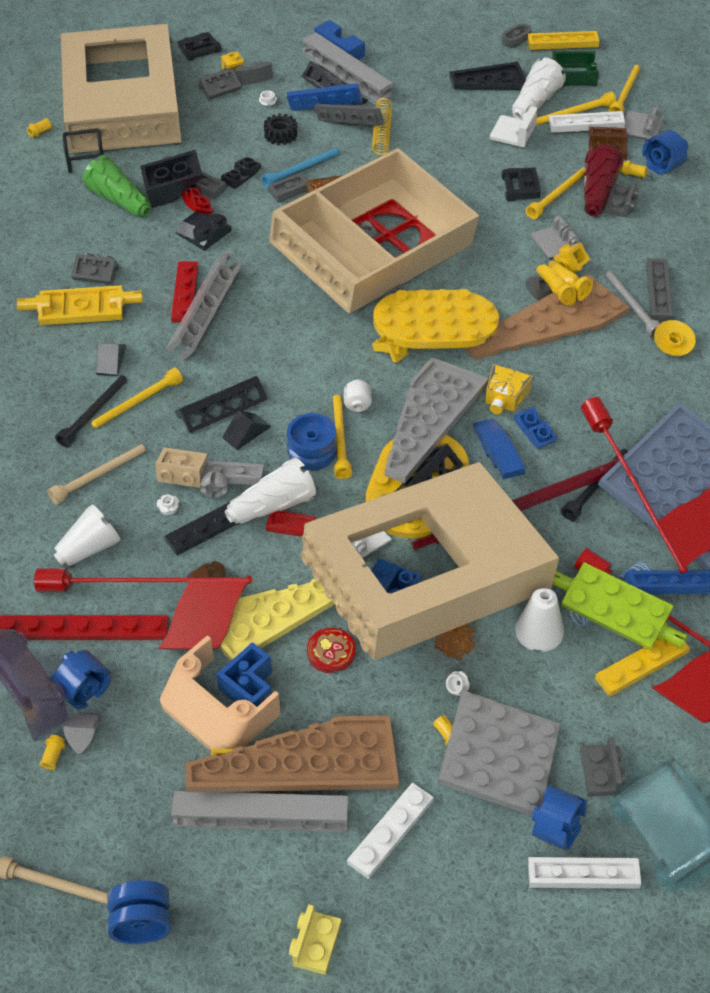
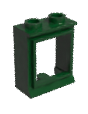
[552,51,599,87]

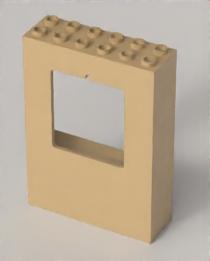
[61,24,182,153]
[301,462,559,661]

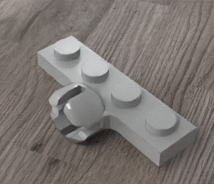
[200,461,264,499]

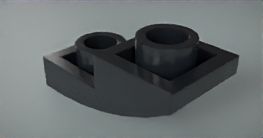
[221,157,261,189]

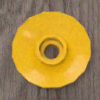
[654,320,696,357]

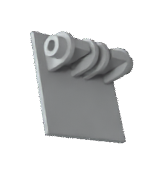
[625,107,664,139]
[530,216,584,259]

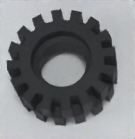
[264,113,297,145]

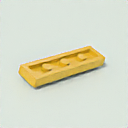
[527,31,600,50]
[595,639,690,697]

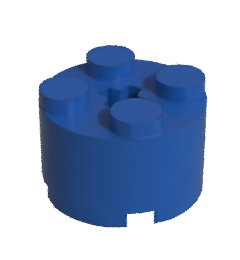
[642,130,689,174]
[49,650,111,709]
[532,785,587,850]

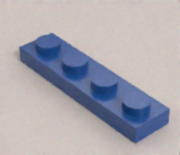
[287,83,362,111]
[624,570,710,594]

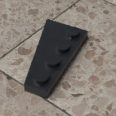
[449,61,526,90]

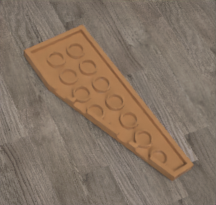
[462,274,630,360]
[185,716,399,792]

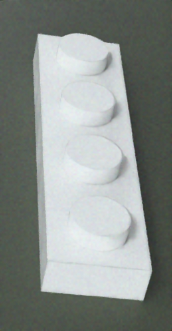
[549,111,625,133]
[347,783,434,879]
[528,857,641,889]

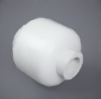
[344,379,372,412]

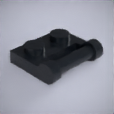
[177,32,222,61]
[501,167,541,202]

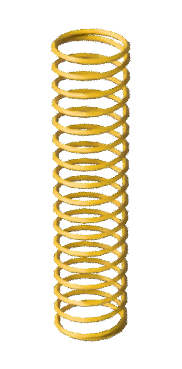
[372,98,392,155]

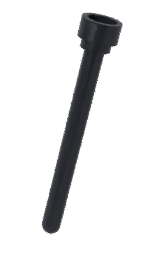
[55,375,127,448]
[561,449,628,522]

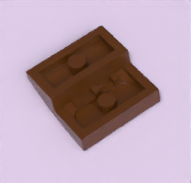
[588,126,627,160]

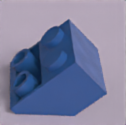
[371,558,422,594]

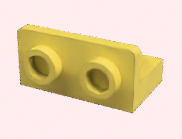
[289,904,342,975]

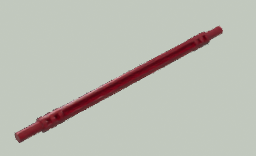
[411,459,620,551]

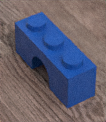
[314,20,365,60]

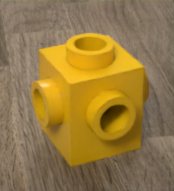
[553,242,591,273]

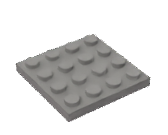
[437,690,560,816]

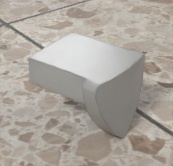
[63,713,99,754]

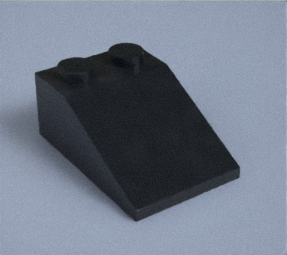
[140,150,203,208]

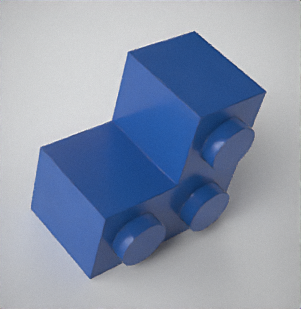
[217,642,272,707]

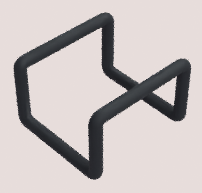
[62,128,104,173]

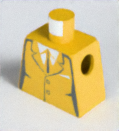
[485,364,532,415]

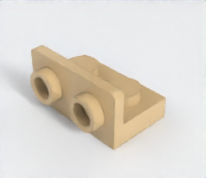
[155,447,208,488]

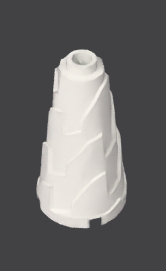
[512,58,566,120]
[225,458,316,524]

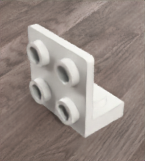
[490,106,538,148]

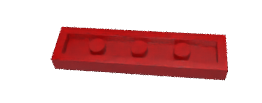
[171,261,199,323]

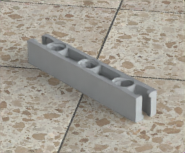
[302,32,393,105]
[166,251,242,361]
[171,791,348,832]

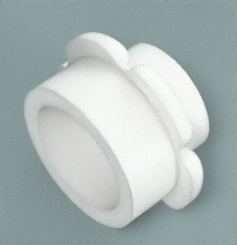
[259,91,277,106]
[157,494,179,515]
[446,671,470,696]

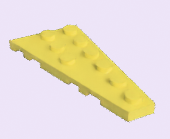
[219,579,335,661]

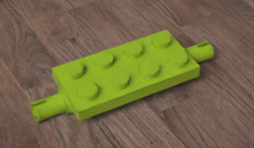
[552,562,688,651]

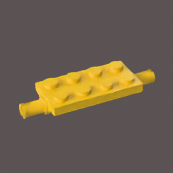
[17,285,143,325]

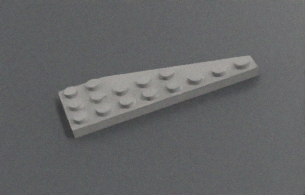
[385,357,489,484]

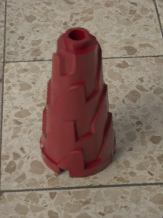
[584,145,624,217]

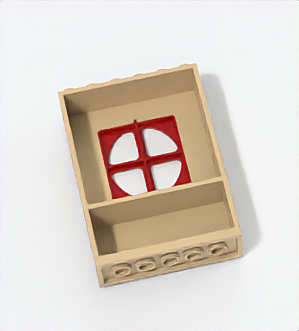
[269,148,480,314]

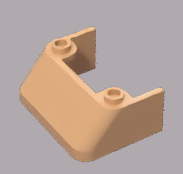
[160,635,281,751]

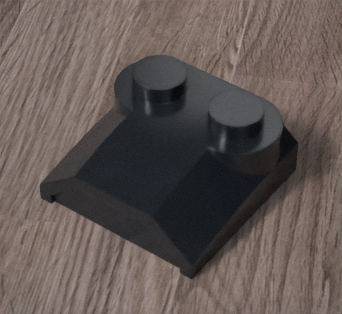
[176,212,232,251]

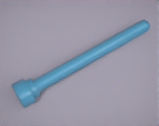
[261,148,340,189]

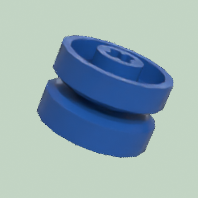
[287,413,337,471]
[107,880,171,944]

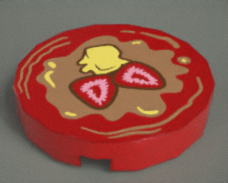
[307,628,356,673]

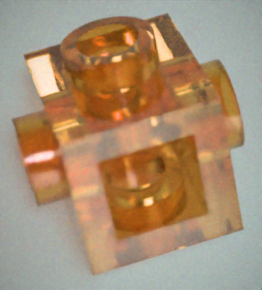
[434,624,475,661]

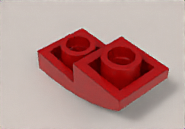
[181,188,213,214]

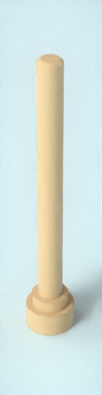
[47,444,146,505]
[0,856,108,905]

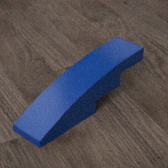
[473,418,525,479]

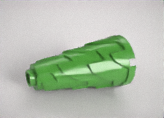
[82,155,151,217]

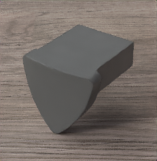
[525,276,553,300]

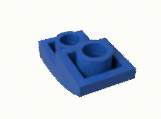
[513,407,557,449]

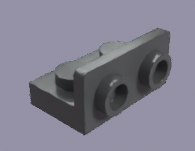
[198,67,242,100]
[604,179,639,218]
[71,253,119,284]
[580,737,626,797]

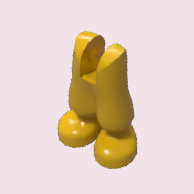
[536,260,593,306]

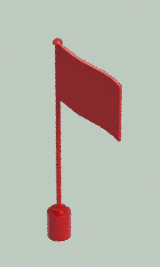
[581,397,710,574]
[574,548,710,723]
[34,568,253,650]

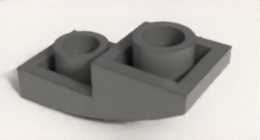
[236,62,273,85]

